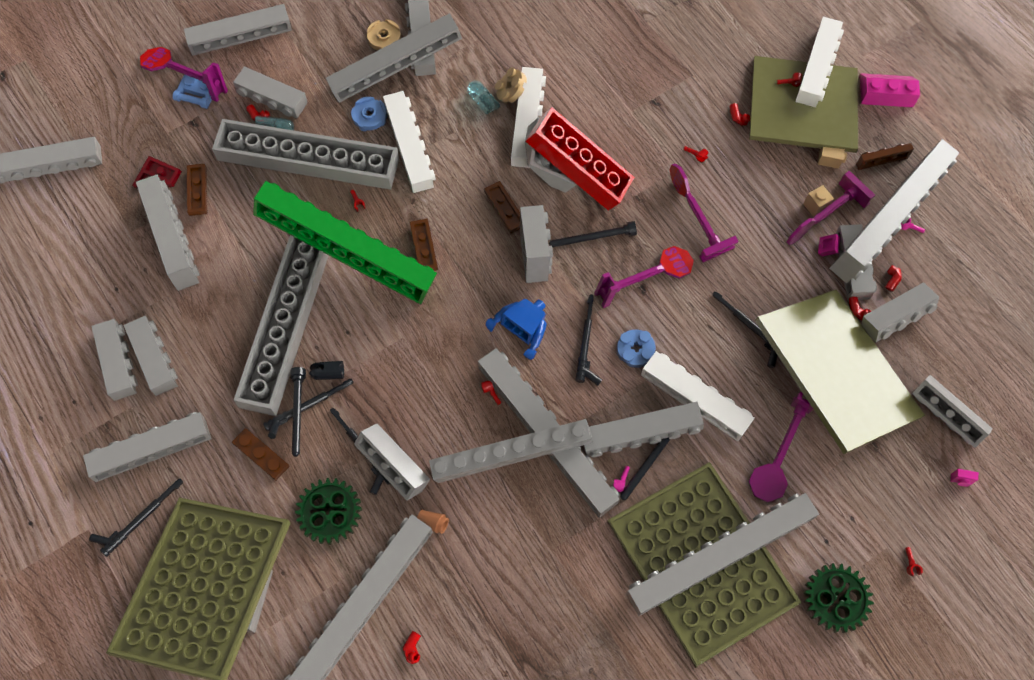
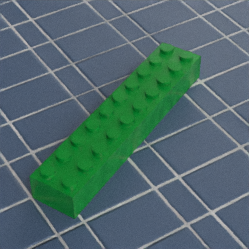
[253,181,437,305]

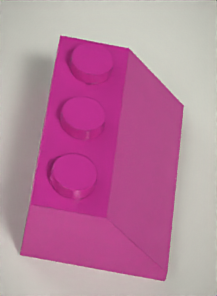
[859,73,920,107]

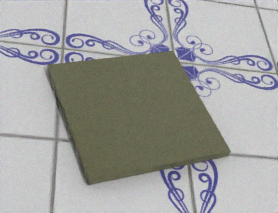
[749,56,858,153]

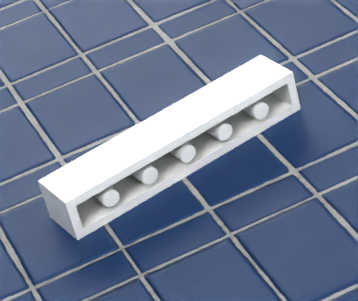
[795,17,844,108]
[511,67,546,168]
[383,91,436,193]
[641,351,755,441]

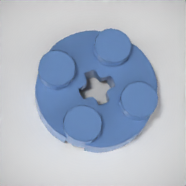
[351,97,387,131]
[617,329,656,368]

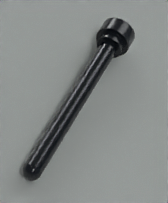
[549,221,637,247]
[290,367,306,457]
[620,437,670,500]

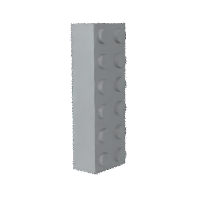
[136,175,200,291]

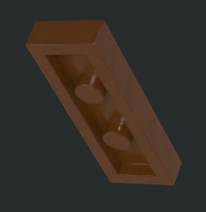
[856,143,914,170]
[187,163,208,216]
[484,181,520,234]
[410,218,438,271]
[232,428,290,481]

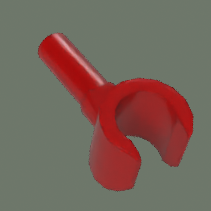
[777,73,802,87]
[683,146,709,162]
[350,190,365,212]
[481,381,502,405]
[905,547,923,576]

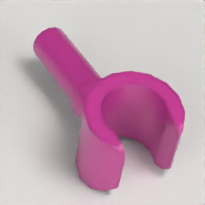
[900,218,925,233]
[613,466,630,492]

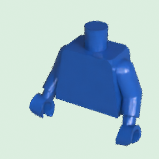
[486,299,547,360]

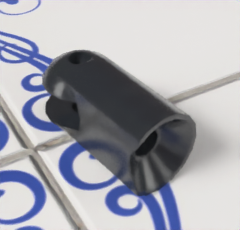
[309,361,344,380]

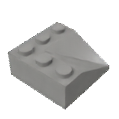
[525,117,577,193]
[520,205,553,283]

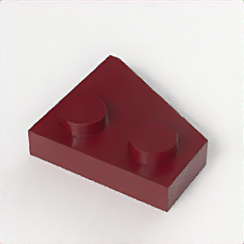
[132,156,182,189]

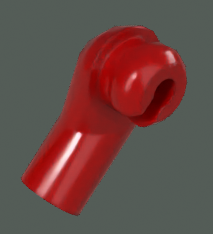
[729,103,750,126]
[246,104,270,123]
[885,265,902,292]
[848,297,871,321]
[403,631,421,664]

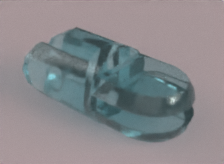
[467,80,500,115]
[255,116,295,131]

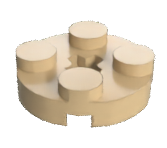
[367,19,401,51]
[495,68,527,104]

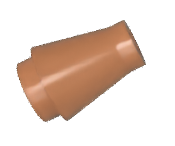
[417,509,449,534]

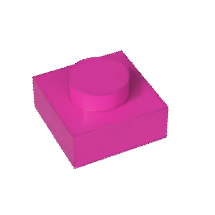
[818,234,840,257]
[950,469,979,487]

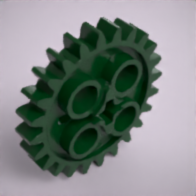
[295,478,362,545]
[803,563,874,633]

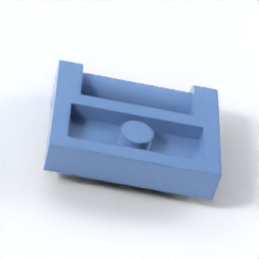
[173,74,212,109]

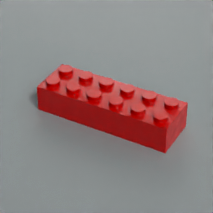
[525,107,634,211]

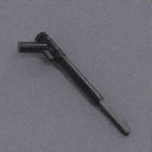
[713,292,778,368]
[575,294,602,386]
[263,379,354,439]
[330,408,391,495]
[89,478,183,557]

